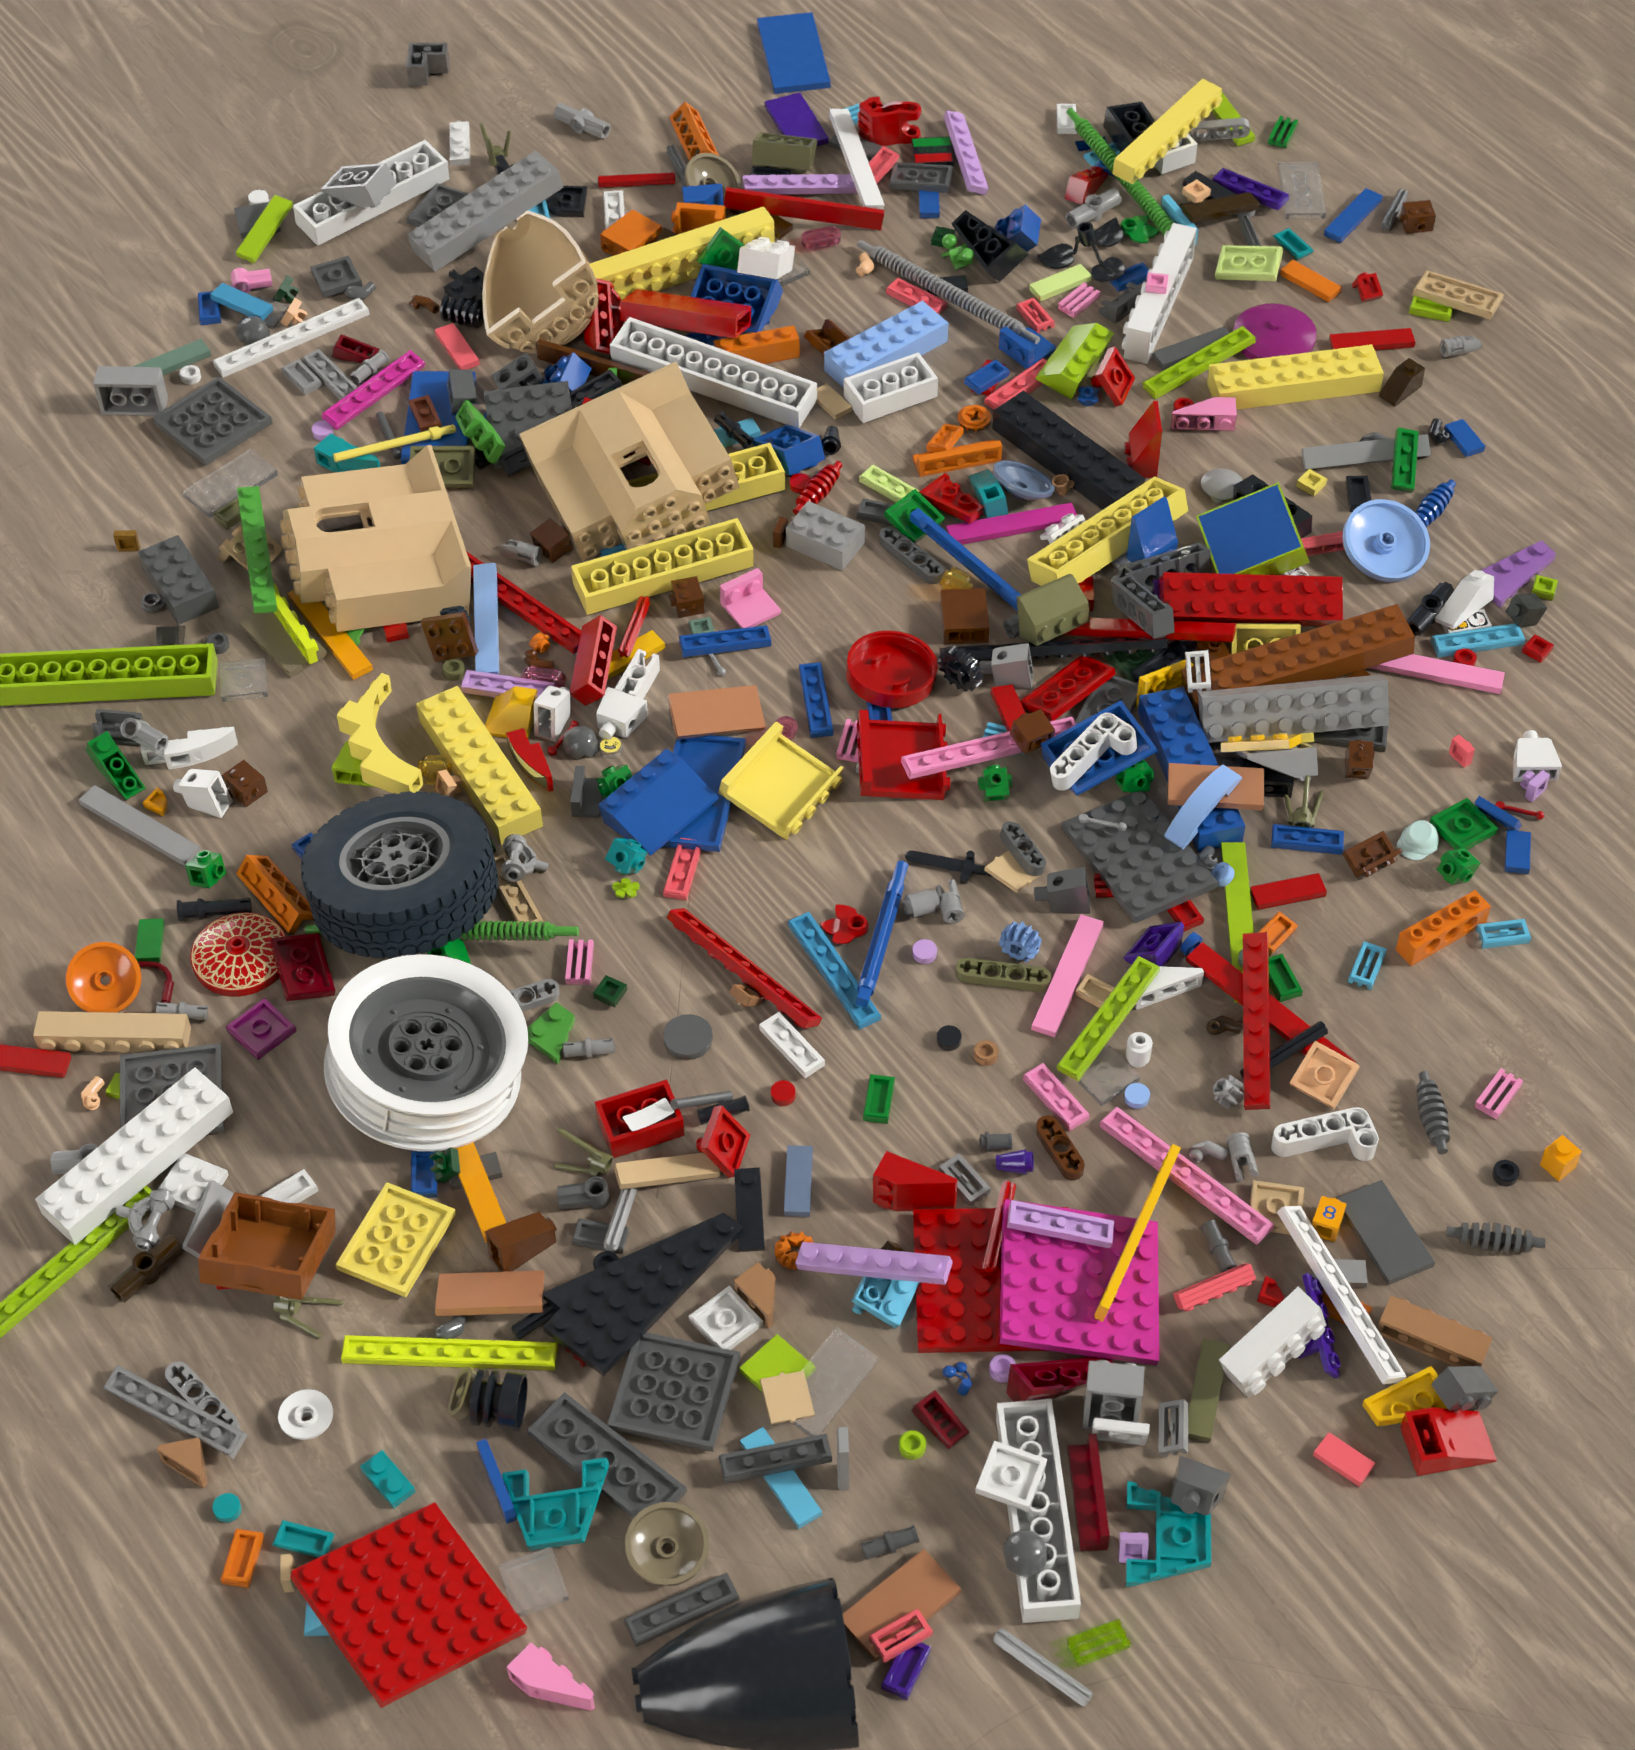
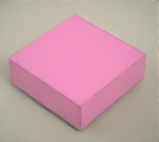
[1145,273,1169,294]

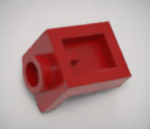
[1352,272,1383,302]

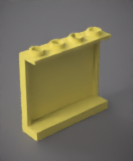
[719,721,844,840]

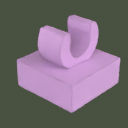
[1520,770,1550,802]
[1118,1532,1149,1563]

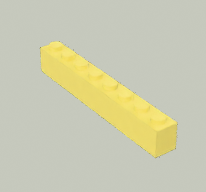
[1113,79,1222,184]

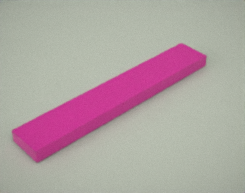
[322,350,425,430]
[946,503,1077,545]

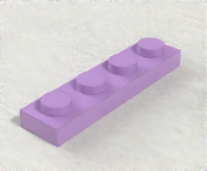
[461,670,555,698]
[1007,1200,1114,1248]

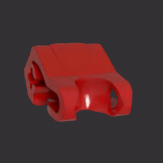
[857,97,922,146]

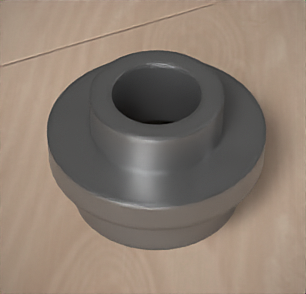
[141,592,164,613]

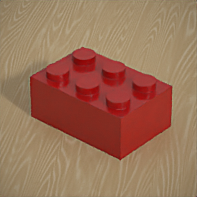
[595,1079,685,1158]

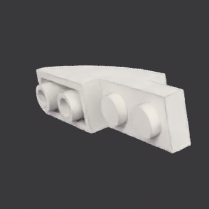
[141,727,238,770]

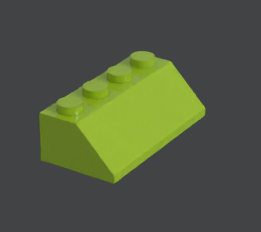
[1036,323,1114,400]

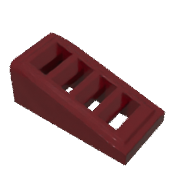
[332,334,380,363]
[911,1390,969,1449]

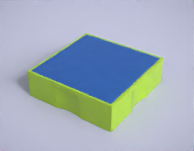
[1196,482,1310,575]

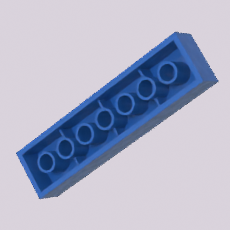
[1137,687,1245,853]

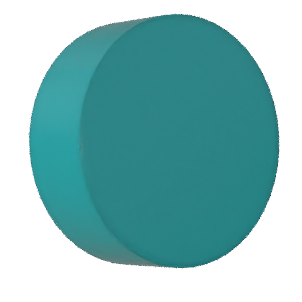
[212,1493,242,1523]

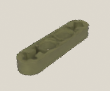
[956,958,1051,992]

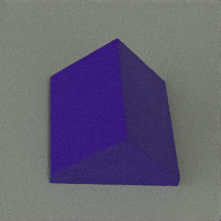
[1123,922,1184,967]

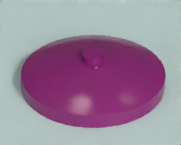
[1233,303,1317,360]

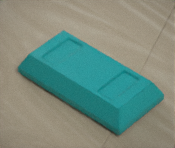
[1273,228,1314,260]
[272,1520,335,1558]

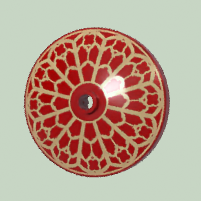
[190,912,286,997]

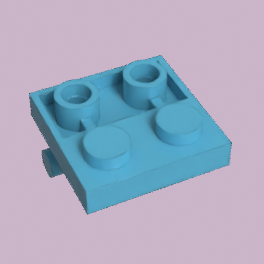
[851,1276,920,1328]

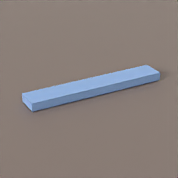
[473,562,500,675]

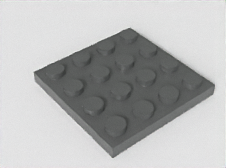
[152,376,272,466]
[484,381,572,470]
[120,1043,224,1134]
[607,1332,740,1452]

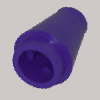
[996,1149,1034,1175]

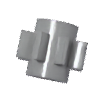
[1213,1075,1244,1109]

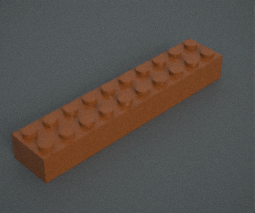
[1181,604,1415,720]

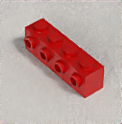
[570,615,617,706]

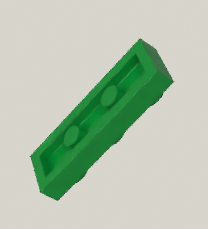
[1391,427,1419,493]

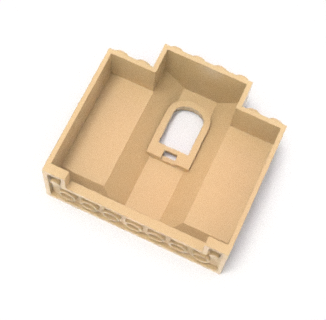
[519,361,740,561]
[280,445,471,632]

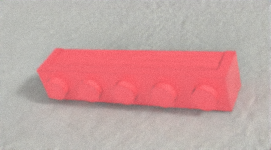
[1301,531,1345,556]
[1172,1263,1256,1312]

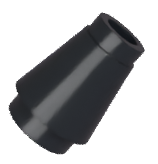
[821,426,841,455]

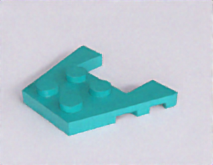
[502,1457,609,1551]
[1126,1481,1212,1587]

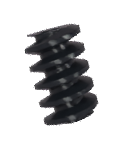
[440,295,484,329]

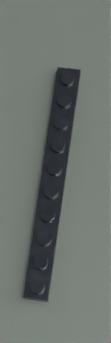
[939,637,1167,663]

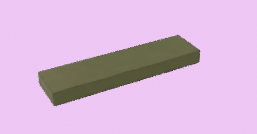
[1188,1338,1230,1443]

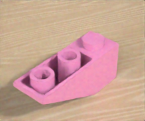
[1171,397,1237,431]
[507,1643,595,1711]

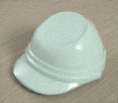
[1396,820,1439,861]

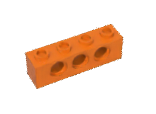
[1396,890,1491,966]

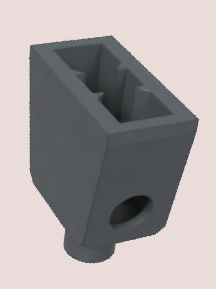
[1034,867,1090,914]
[1171,1456,1230,1515]

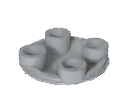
[1201,468,1242,503]

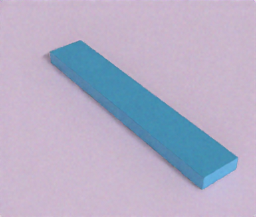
[788,912,881,1030]

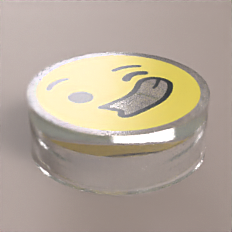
[599,736,623,759]

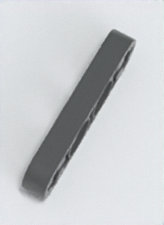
[879,527,944,584]

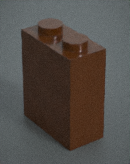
[940,588,989,645]

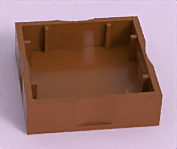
[198,1192,336,1300]

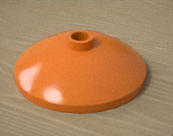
[66,942,142,1013]

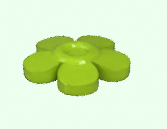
[612,878,640,898]

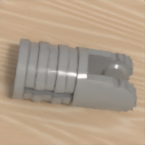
[1440,335,1482,358]
[499,539,543,566]
[935,879,964,924]
[1226,1132,1259,1182]

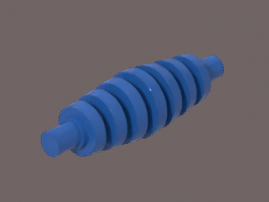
[1415,479,1456,527]

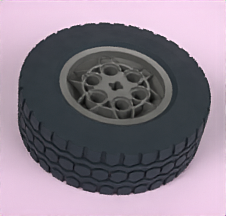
[301,791,498,959]

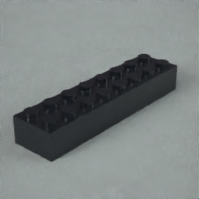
[992,390,1146,510]

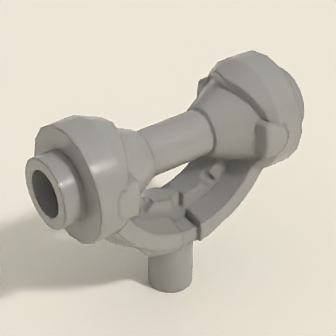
[501,834,548,882]
[116,1188,175,1251]

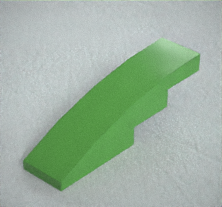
[455,399,506,464]

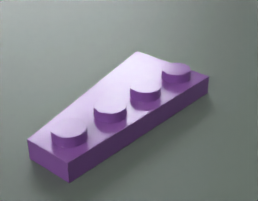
[1481,540,1556,608]

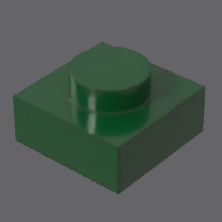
[931,226,956,248]
[593,975,627,1008]

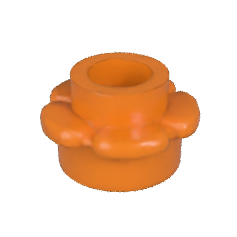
[529,633,550,653]

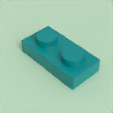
[360,1450,416,1509]

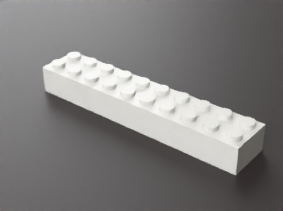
[610,317,817,428]

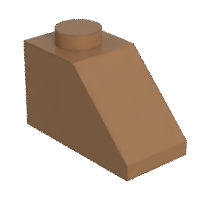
[734,1262,776,1329]

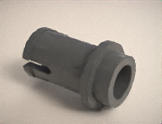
[979,1132,1012,1152]

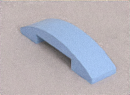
[1164,765,1242,850]

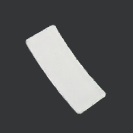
[623,1098,674,1131]

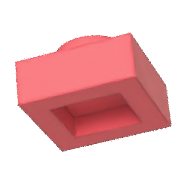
[1449,735,1475,768]

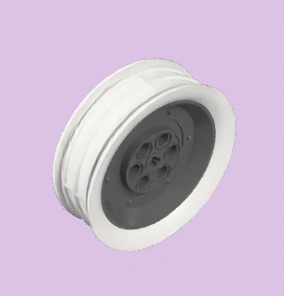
[324,954,528,1152]

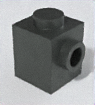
[1505,593,1547,626]

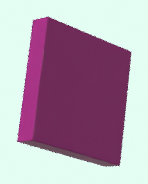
[226,998,297,1060]

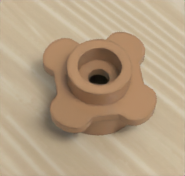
[1052,474,1074,496]

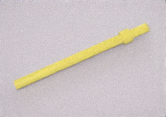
[333,424,456,462]

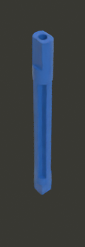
[910,508,1021,611]
[855,861,909,1008]

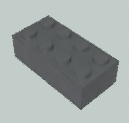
[138,535,219,625]

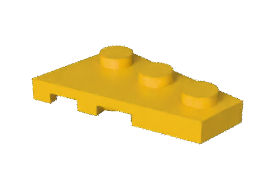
[1136,659,1193,709]
[1221,733,1302,752]
[1362,1366,1447,1427]

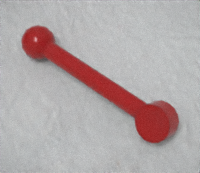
[548,720,579,756]
[1495,801,1545,820]

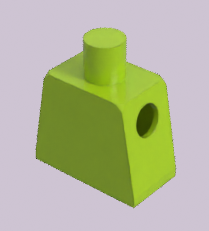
[332,741,375,787]

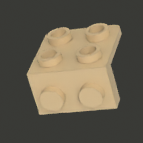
[217,525,282,570]

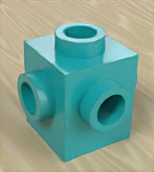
[605,838,648,875]

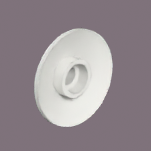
[278,1389,333,1440]

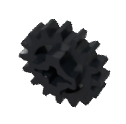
[937,646,984,692]

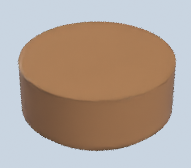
[973,1040,999,1066]

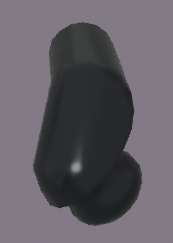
[1428,418,1449,444]

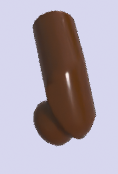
[409,295,440,314]
[524,650,554,672]

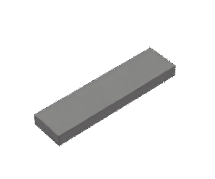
[302,349,358,400]

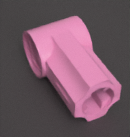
[231,268,273,293]

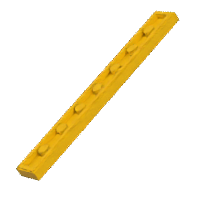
[1094,1144,1181,1322]

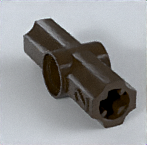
[108,1233,184,1303]

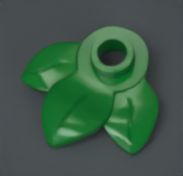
[1120,215,1159,244]

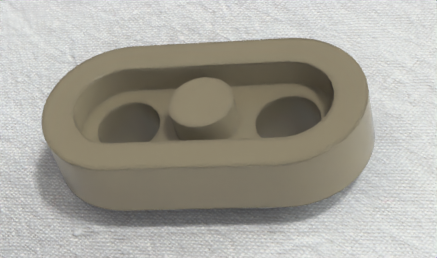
[447,1367,477,1420]

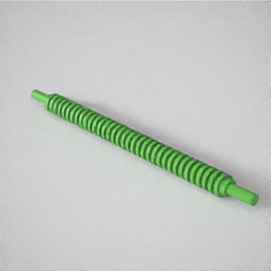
[1066,108,1175,236]
[305,921,579,941]

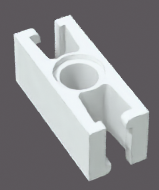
[615,649,660,699]

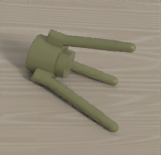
[480,123,511,166]
[1284,775,1324,828]
[554,1128,613,1177]
[273,1296,344,1338]

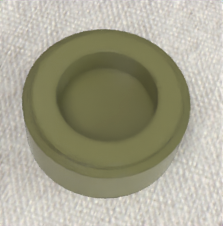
[442,659,465,681]

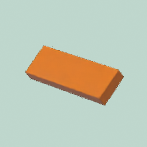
[1280,260,1342,302]

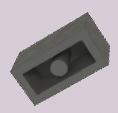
[1431,1366,1498,1411]

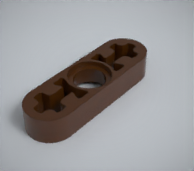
[1036,1115,1085,1181]

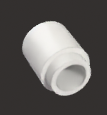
[1126,1032,1153,1068]

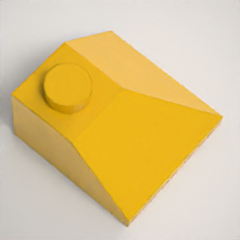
[485,686,538,738]

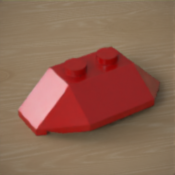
[584,278,625,354]

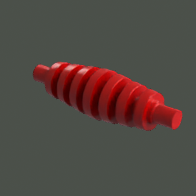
[793,461,843,515]

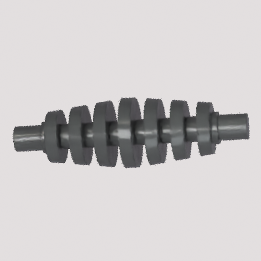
[1416,1071,1450,1155]
[1446,1223,1546,1252]

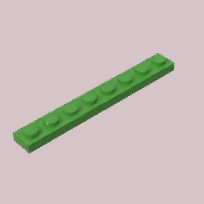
[237,486,277,613]

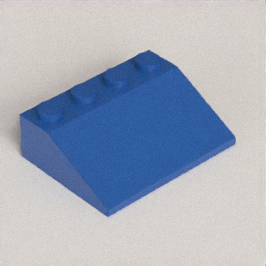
[690,264,783,333]
[1041,700,1158,796]
[598,748,719,856]

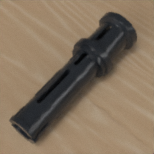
[177,898,252,921]

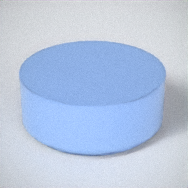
[1211,862,1234,887]
[1124,1083,1150,1109]

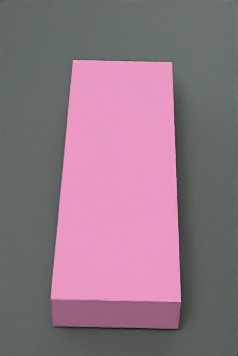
[1023,1063,1090,1131]

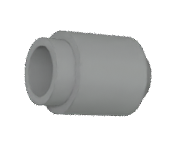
[902,889,940,918]

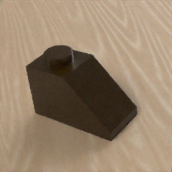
[1379,358,1425,407]

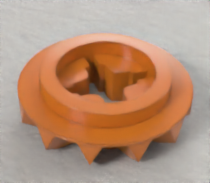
[957,405,991,432]
[775,1231,814,1270]

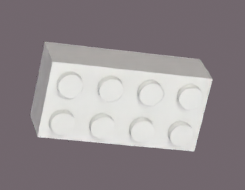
[844,352,938,423]
[1219,1287,1326,1398]

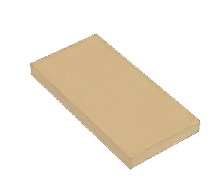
[1412,270,1504,320]

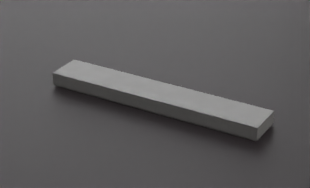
[1301,434,1431,470]
[79,785,201,867]
[103,1365,248,1459]

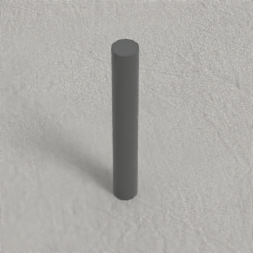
[376,411,402,459]
[670,1091,733,1109]

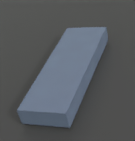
[784,1145,813,1217]

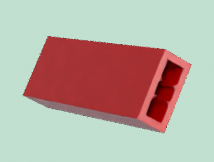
[618,289,751,339]

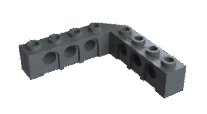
[1111,542,1212,639]

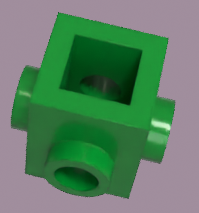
[1115,760,1154,793]
[596,765,633,798]
[978,765,1012,802]
[1436,848,1481,885]
[185,850,226,889]

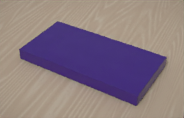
[764,92,829,147]

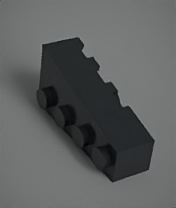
[951,210,1029,283]

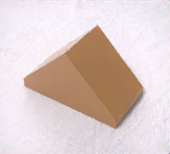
[157,1437,207,1488]

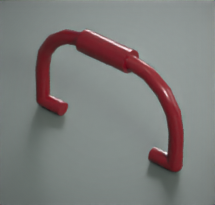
[123,961,174,1013]

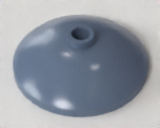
[993,460,1055,500]

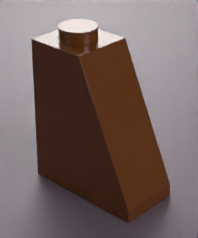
[485,1212,557,1272]

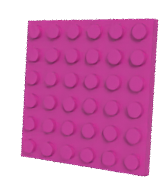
[1000,1199,1159,1366]

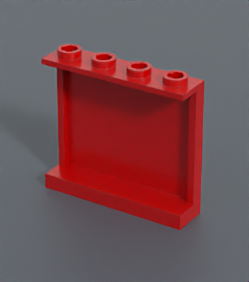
[856,710,950,800]

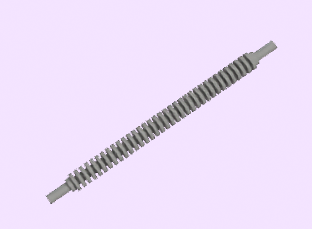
[857,240,1040,344]

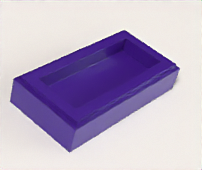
[881,1637,931,1700]

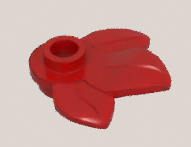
[821,904,869,944]

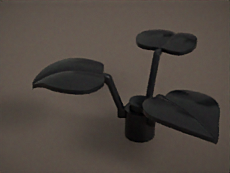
[1037,217,1125,282]

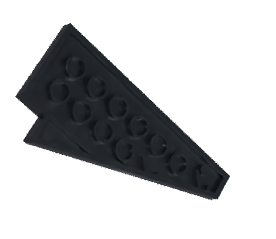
[543,1213,743,1376]

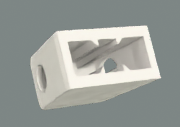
[534,686,571,742]
[596,687,648,740]
[1513,730,1562,782]
[173,769,233,818]

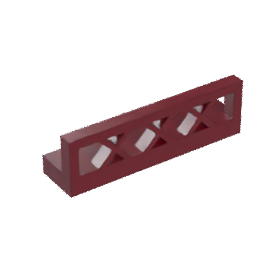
[1067,1434,1110,1552]

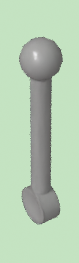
[709,653,726,676]
[1079,814,1127,831]

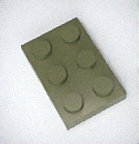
[410,446,476,488]

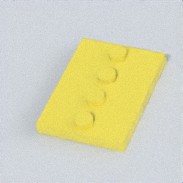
[336,1182,456,1297]

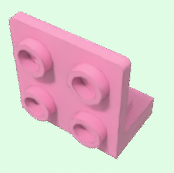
[720,568,781,628]

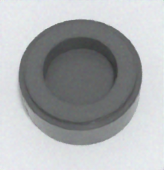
[206,632,230,654]

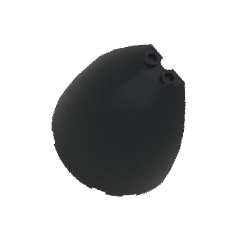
[631,1578,859,1750]

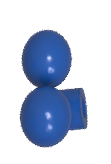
[942,1362,972,1396]

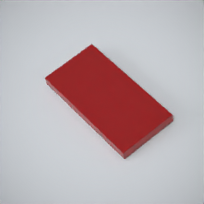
[1020,656,1116,721]

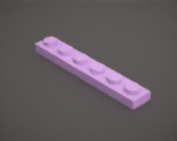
[943,110,989,195]
[742,174,857,194]
[795,1242,952,1285]

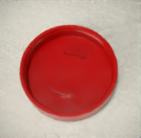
[846,630,938,708]

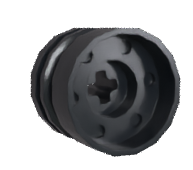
[469,1368,528,1431]

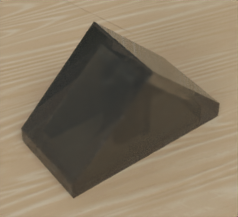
[156,625,186,646]

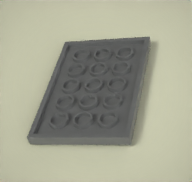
[1061,791,1218,924]

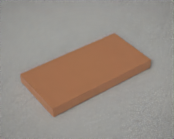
[667,685,766,739]
[1168,763,1264,810]
[435,1270,545,1316]
[843,1549,961,1662]

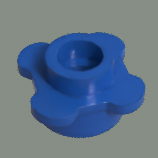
[1078,387,1099,406]

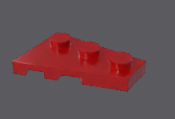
[919,472,984,524]

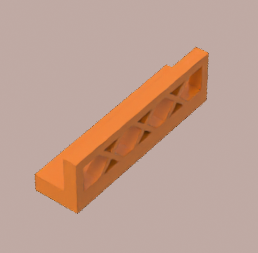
[669,102,719,161]
[913,439,1002,477]
[236,855,314,933]

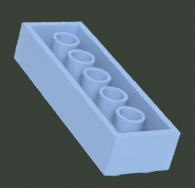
[824,301,948,388]

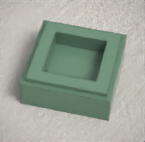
[688,617,715,634]

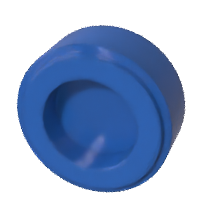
[1180,932,1203,956]

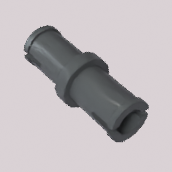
[1201,1220,1237,1272]
[861,1525,919,1560]

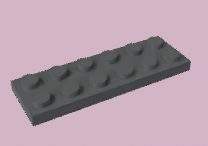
[527,1392,687,1518]

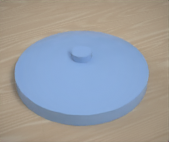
[1343,499,1430,582]

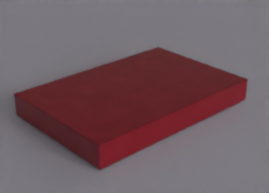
[270,933,336,1002]

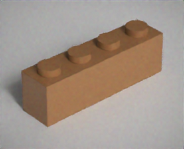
[1377,1295,1493,1367]

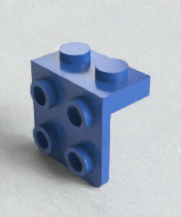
[999,326,1056,369]

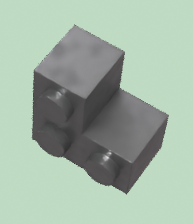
[406,43,449,86]

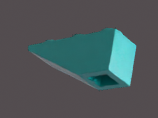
[314,433,380,472]
[968,469,1008,518]

